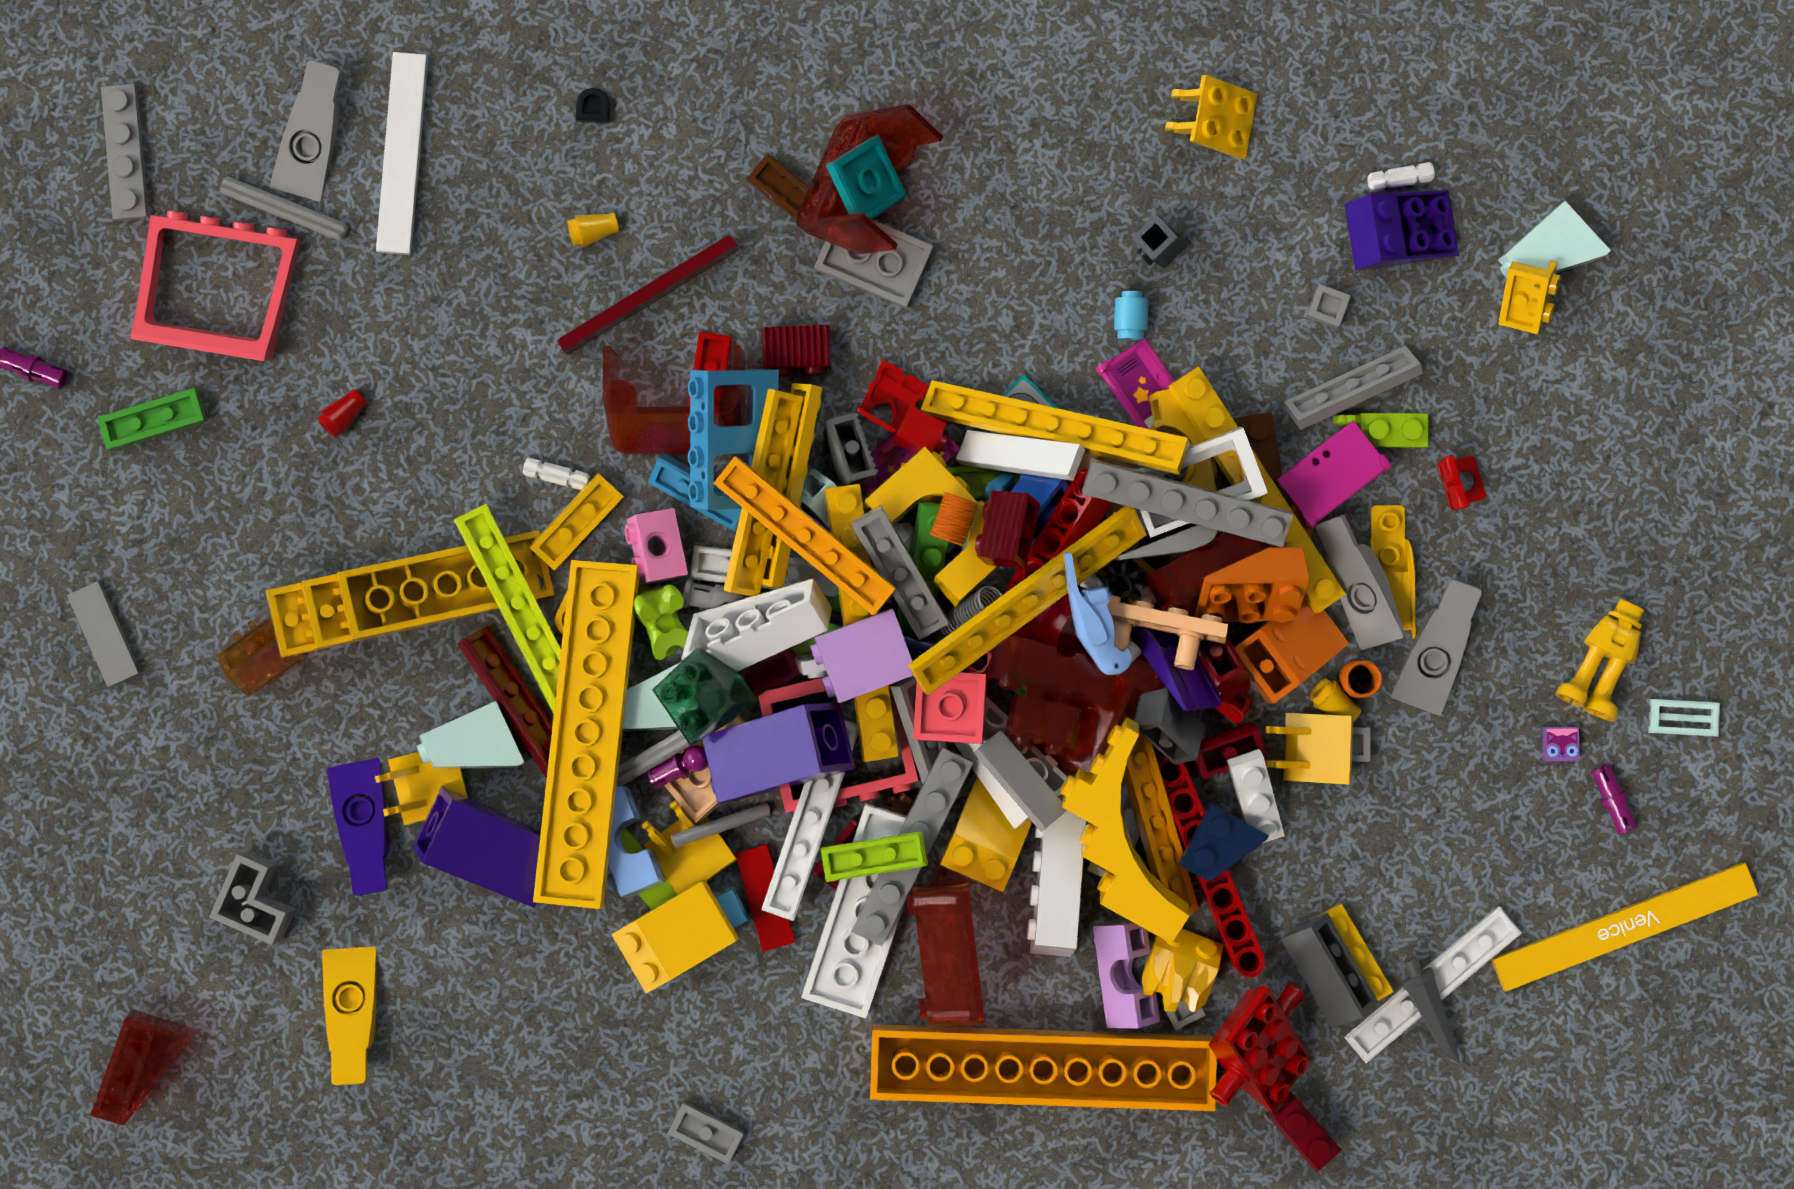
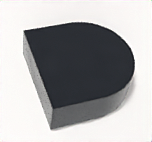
[575,88,611,124]

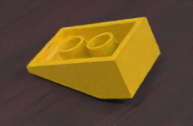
[940,776,1032,892]
[611,879,740,993]

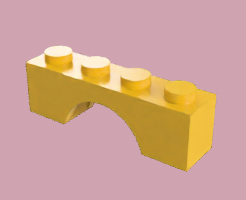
[1149,389,1217,526]

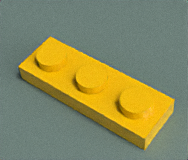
[529,473,624,571]
[1317,903,1394,1001]

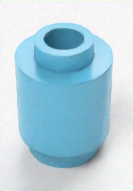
[1114,291,1149,340]

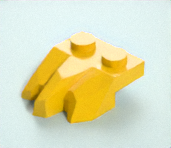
[1142,929,1223,1012]

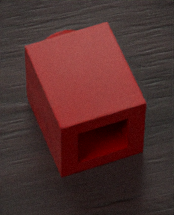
[893,405,948,454]

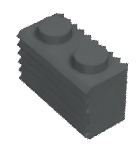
[823,412,878,490]
[1134,688,1205,764]

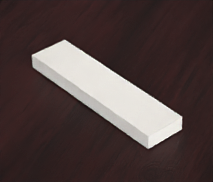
[956,430,1085,481]

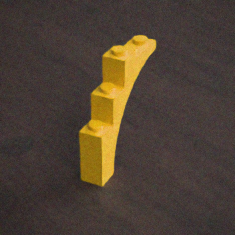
[1060,717,1190,944]

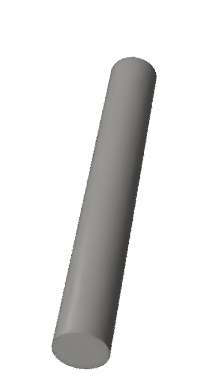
[671,802,770,848]

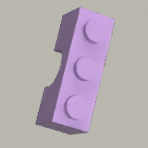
[1093,920,1160,1029]

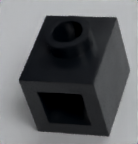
[1132,213,1188,269]

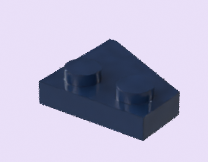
[1177,804,1269,881]

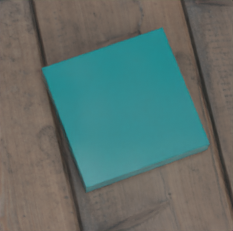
[826,135,907,227]

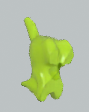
[634,582,688,661]

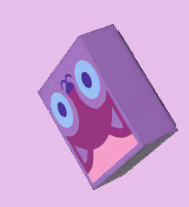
[1542,727,1579,761]

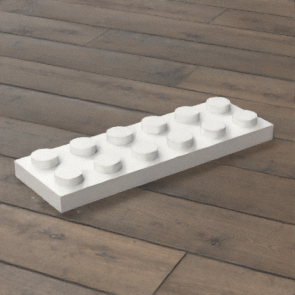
[801,803,907,1018]

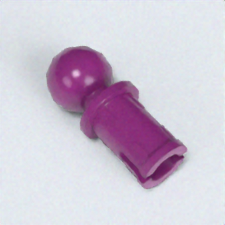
[648,745,708,789]

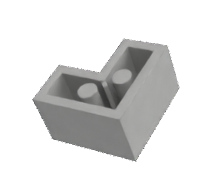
[209,851,296,945]

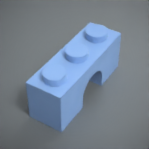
[608,786,666,898]

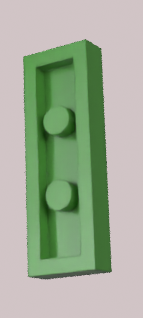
[97,388,208,451]

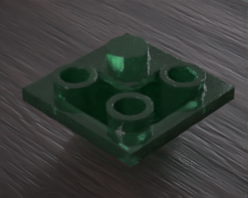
[652,647,756,745]

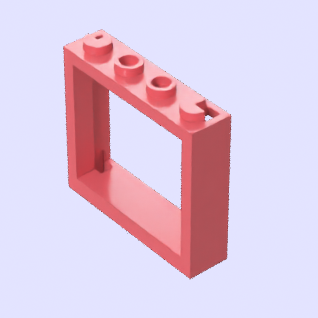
[757,677,918,813]

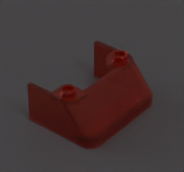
[796,104,943,254]
[603,345,746,455]
[906,877,985,1026]

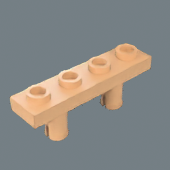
[1107,595,1228,670]

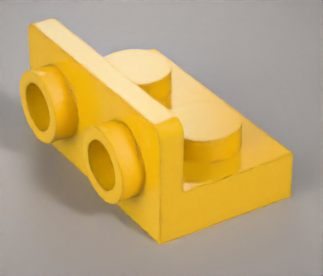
[1498,260,1561,335]

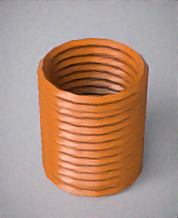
[929,492,979,546]
[1338,660,1382,698]

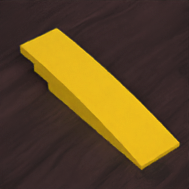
[265,530,555,658]

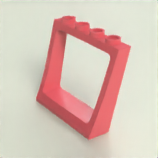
[130,210,301,361]

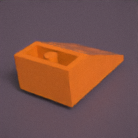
[1194,547,1309,623]
[1233,598,1349,704]

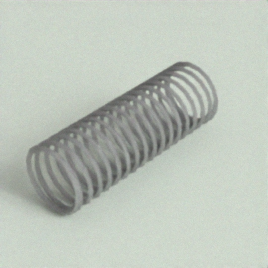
[933,585,1002,642]

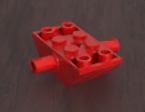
[1208,984,1311,1113]

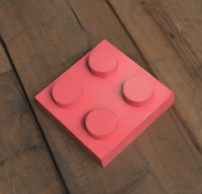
[913,673,988,744]

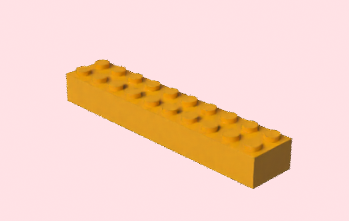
[870,1024,1217,1111]

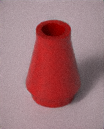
[316,389,367,438]

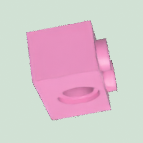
[625,508,688,585]

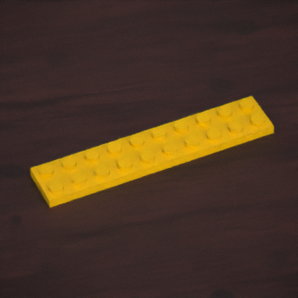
[533,560,639,909]

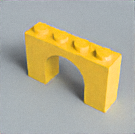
[863,447,1000,607]

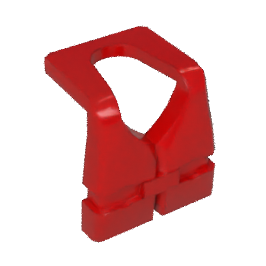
[856,360,928,433]
[1436,455,1486,510]

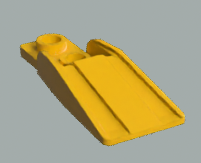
[1368,505,1416,639]
[322,947,376,1086]

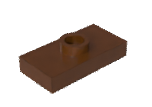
[746,153,820,223]

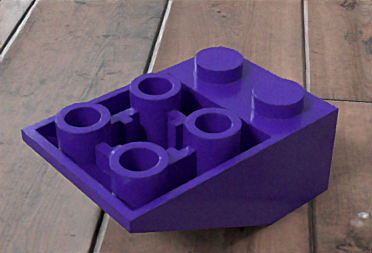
[1344,190,1459,270]

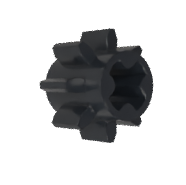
[1102,559,1148,603]

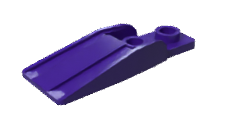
[1131,626,1222,711]
[327,758,390,896]

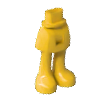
[1555,599,1644,722]

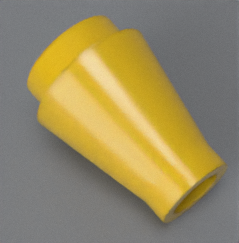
[567,212,619,248]
[1309,678,1361,722]

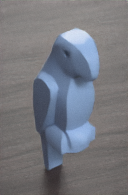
[1063,552,1132,675]

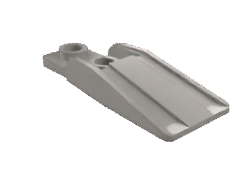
[270,61,341,201]
[1316,515,1405,650]
[1113,525,1217,562]
[1391,579,1482,716]

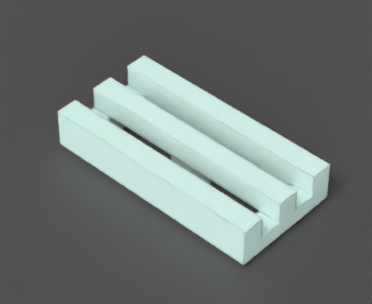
[1648,699,1720,737]

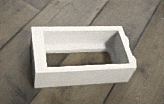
[1133,427,1268,538]

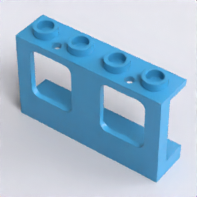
[688,369,779,510]

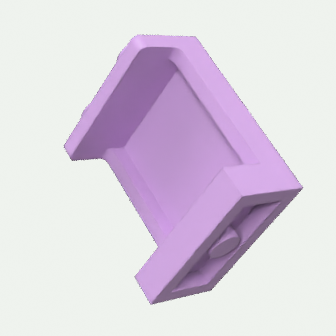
[810,608,913,703]

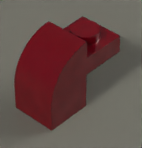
[1030,593,1082,656]

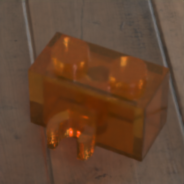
[216,617,305,697]

